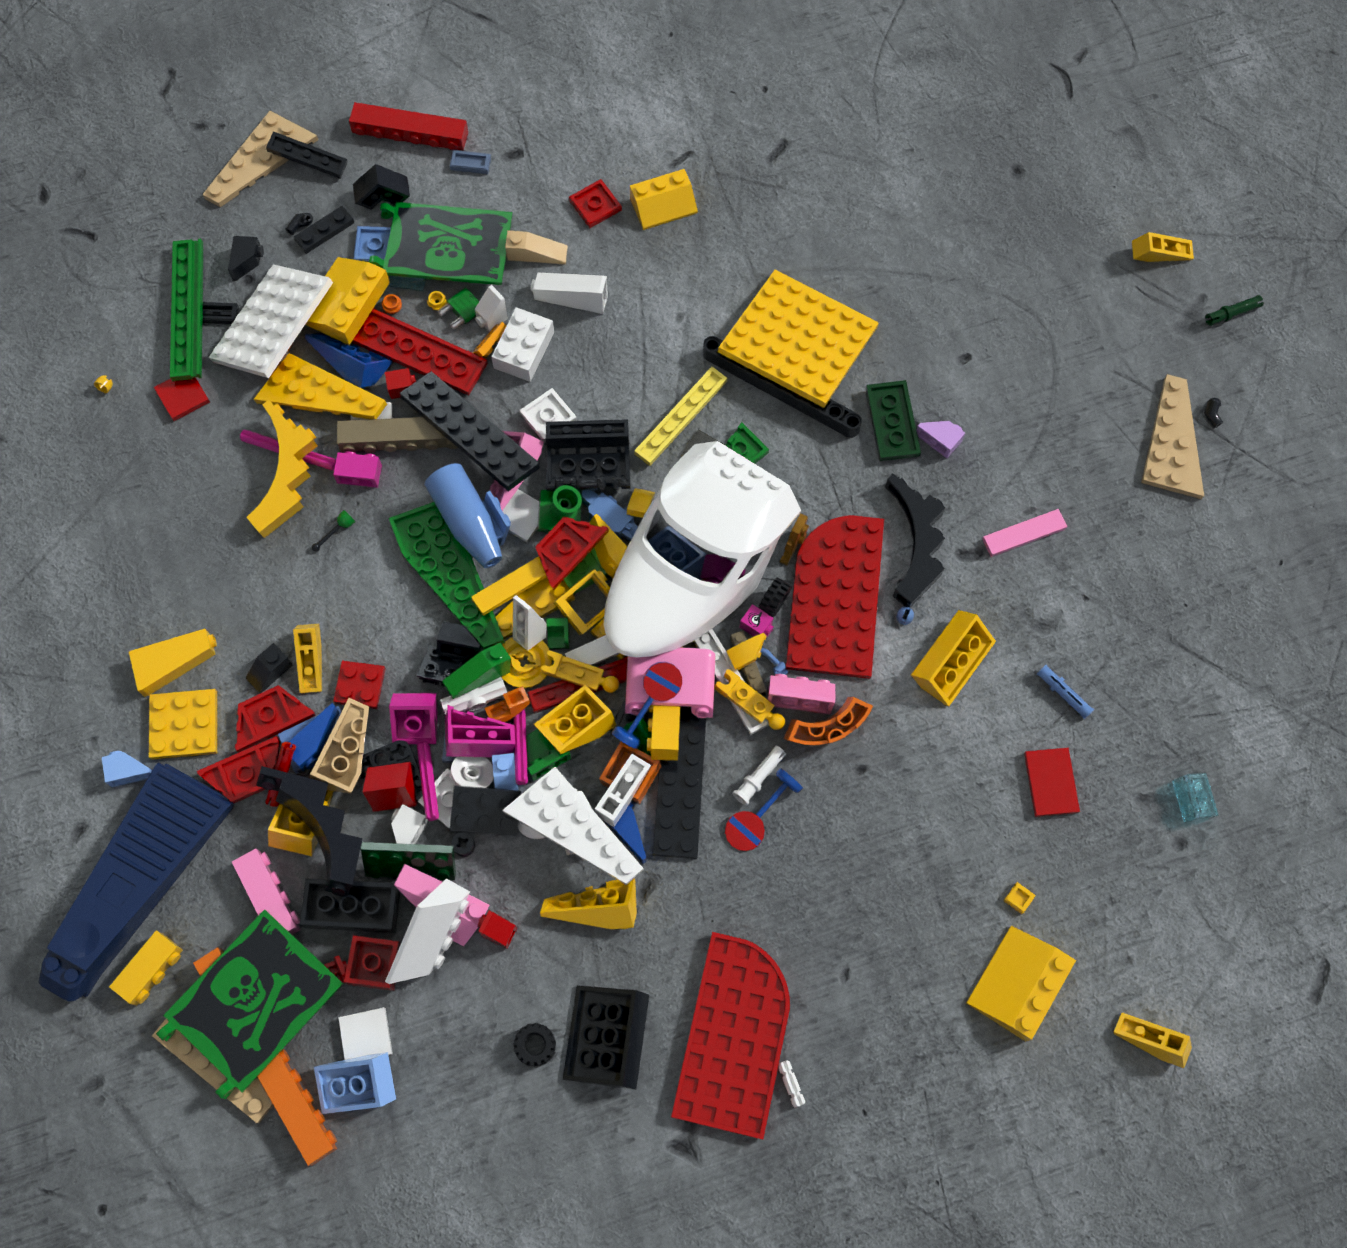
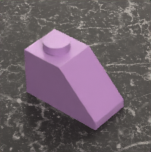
[917,421,965,458]

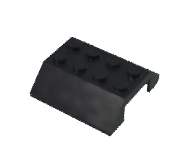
[546,419,630,491]

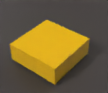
[1003,882,1036,914]

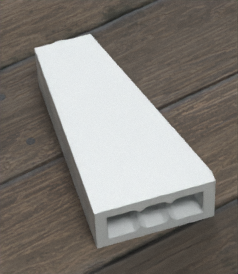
[531,272,608,314]

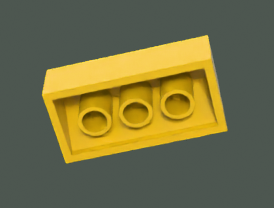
[911,610,996,706]

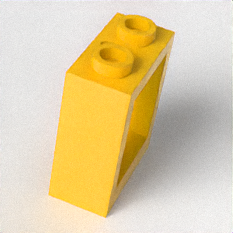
[553,569,610,635]

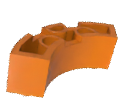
[783,697,873,745]

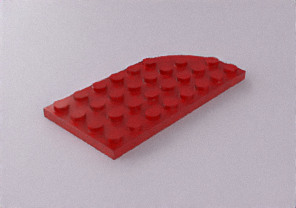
[786,515,884,679]
[671,932,790,1140]

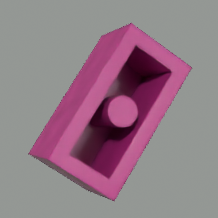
[333,451,382,488]

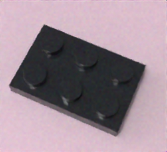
[449,785,521,836]

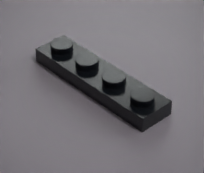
[266,131,347,179]

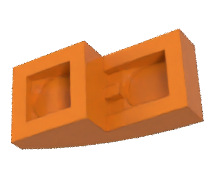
[484,686,530,722]

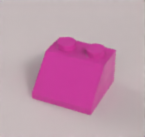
[389,693,438,744]

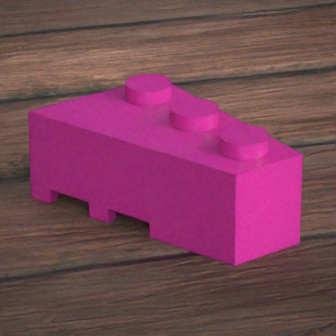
[445,705,515,757]

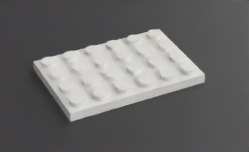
[209,264,333,378]

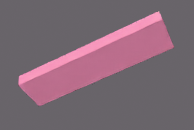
[982,509,1067,557]

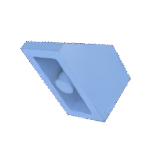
[102,751,152,787]
[492,753,519,790]

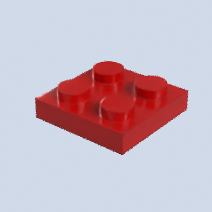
[333,660,386,709]

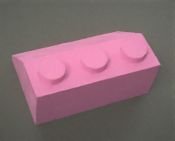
[767,674,835,715]

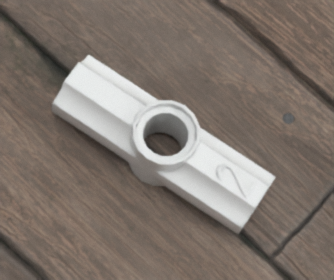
[440,677,507,715]

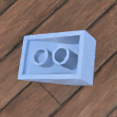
[314,1052,396,1114]

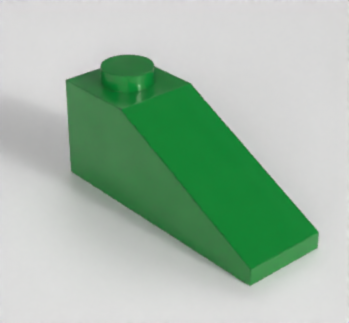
[442,643,511,699]

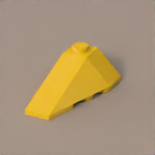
[540,878,637,929]

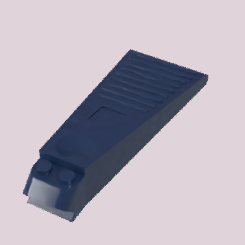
[38,762,234,1001]

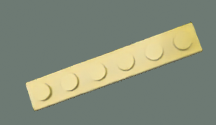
[634,367,728,466]

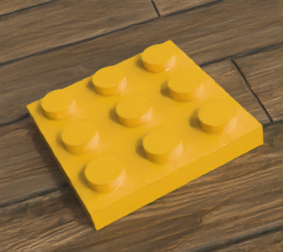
[149,689,217,760]

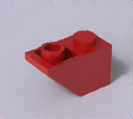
[477,910,517,949]

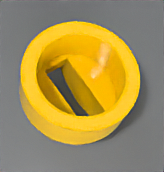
[94,375,113,393]

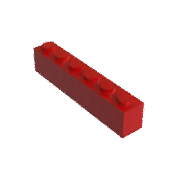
[349,102,468,151]

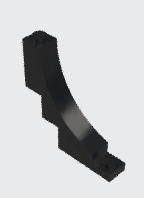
[256,766,363,896]

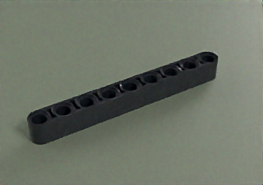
[703,336,862,438]

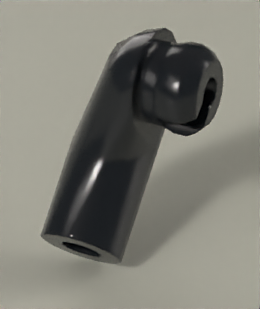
[1204,398,1223,428]

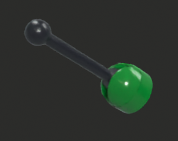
[312,510,355,552]

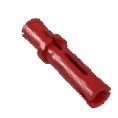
[265,742,296,807]

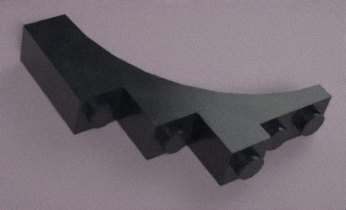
[885,474,946,608]

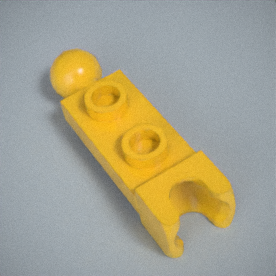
[541,650,619,693]
[714,669,785,730]

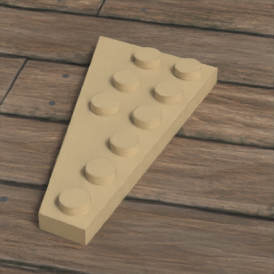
[1141,374,1204,499]

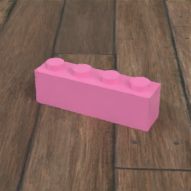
[232,848,300,935]

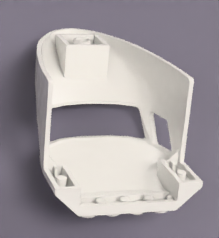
[604,441,801,657]

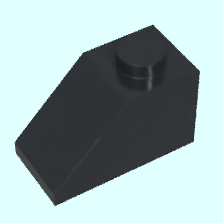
[228,236,264,281]
[437,622,480,661]
[246,643,293,693]

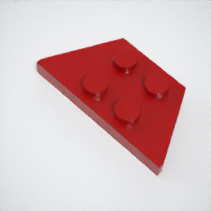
[535,517,609,590]
[235,685,316,753]
[197,736,280,803]

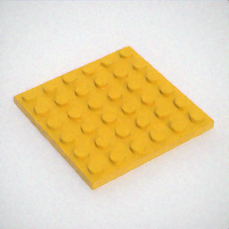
[718,270,879,408]

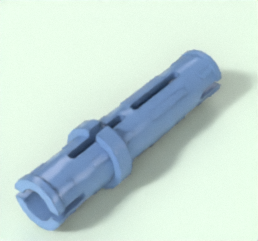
[1037,665,1094,719]

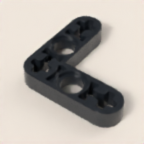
[359,740,423,801]

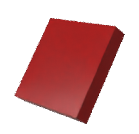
[569,179,622,228]
[154,377,210,421]

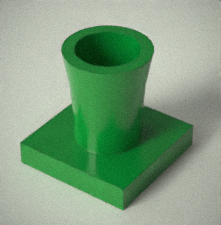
[537,485,582,533]

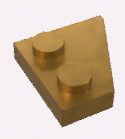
[780,513,809,566]

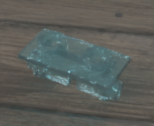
[388,275,426,292]

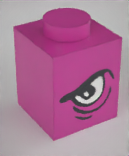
[739,604,774,637]

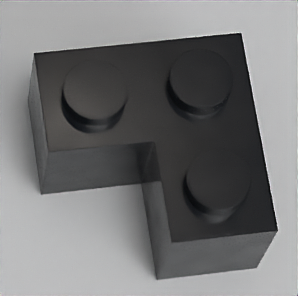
[353,164,410,210]

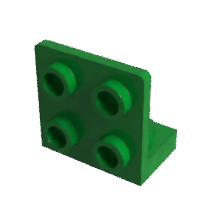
[514,729,571,782]

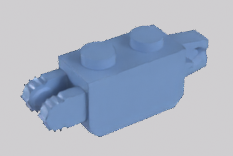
[581,490,638,541]

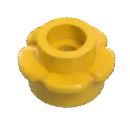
[427,291,447,310]

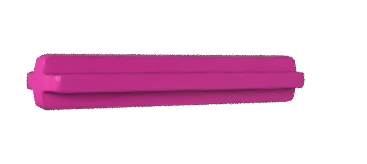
[514,710,528,785]
[417,742,439,822]

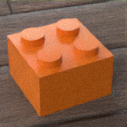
[599,741,661,805]

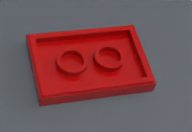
[1024,747,1080,817]

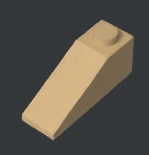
[505,230,568,264]

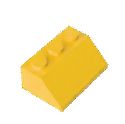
[630,169,698,230]

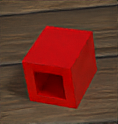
[385,368,416,399]

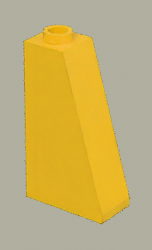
[129,629,217,697]

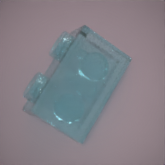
[1172,773,1219,822]

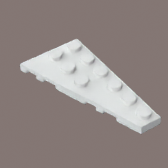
[502,767,644,885]

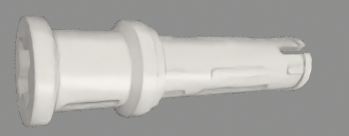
[732,746,786,806]

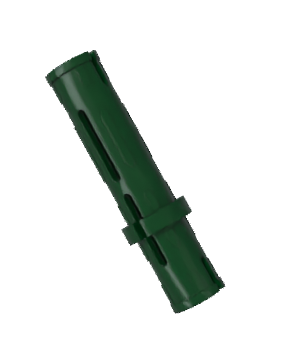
[1205,295,1264,326]

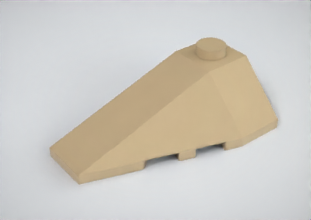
[309,698,369,794]

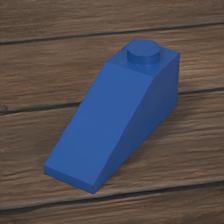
[289,703,339,772]
[604,802,646,864]

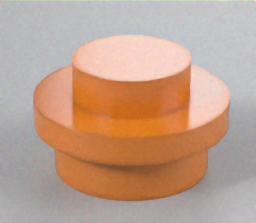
[382,294,402,314]

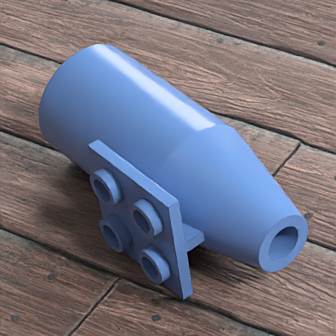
[424,463,511,568]

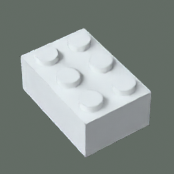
[492,307,554,382]

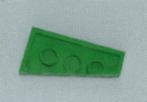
[725,422,769,464]

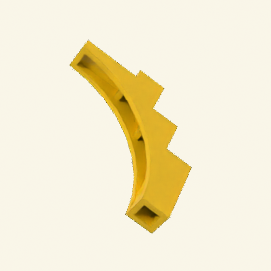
[246,400,318,538]

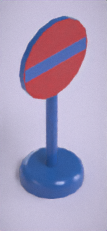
[612,662,682,749]
[725,768,803,851]

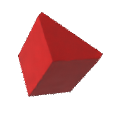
[362,762,417,812]

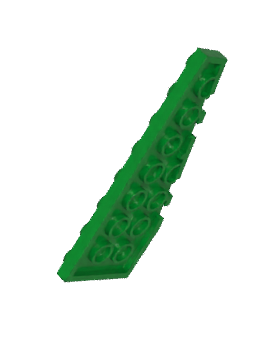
[389,502,505,650]

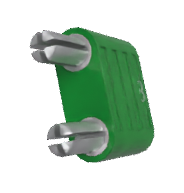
[438,287,479,330]

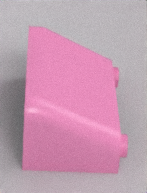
[625,648,716,718]

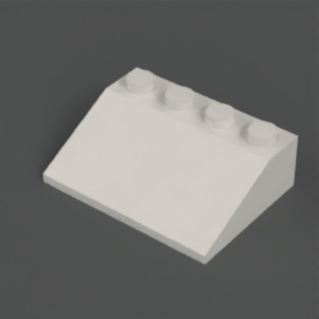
[385,878,470,984]

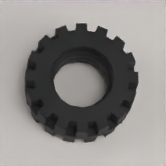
[758,577,792,618]
[513,1023,556,1067]

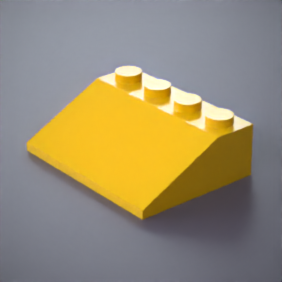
[305,257,390,345]
[966,926,1076,1042]

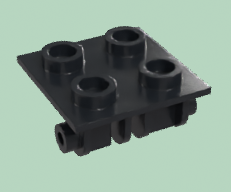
[417,645,468,687]

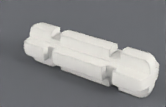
[778,1060,805,1107]

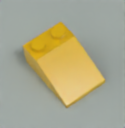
[534,685,616,754]
[268,790,334,856]

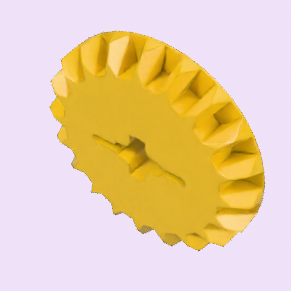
[502,637,552,688]

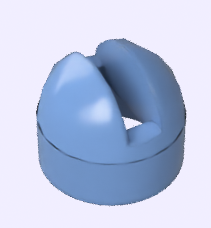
[896,607,914,625]

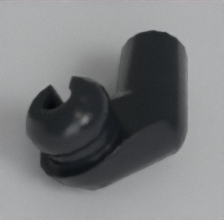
[285,213,313,235]

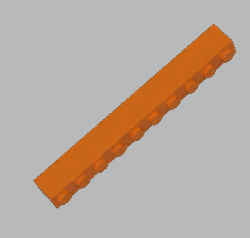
[193,947,337,1166]

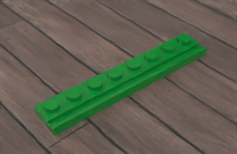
[170,238,203,381]

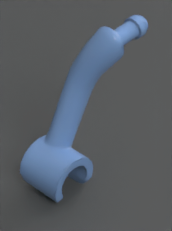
[760,648,788,675]

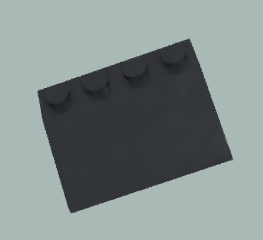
[562,985,649,1090]

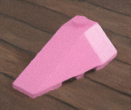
[490,431,544,511]
[394,864,489,946]

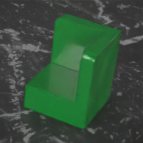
[546,618,569,649]

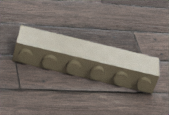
[337,417,458,453]

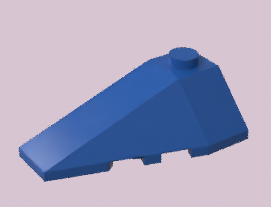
[305,333,392,389]

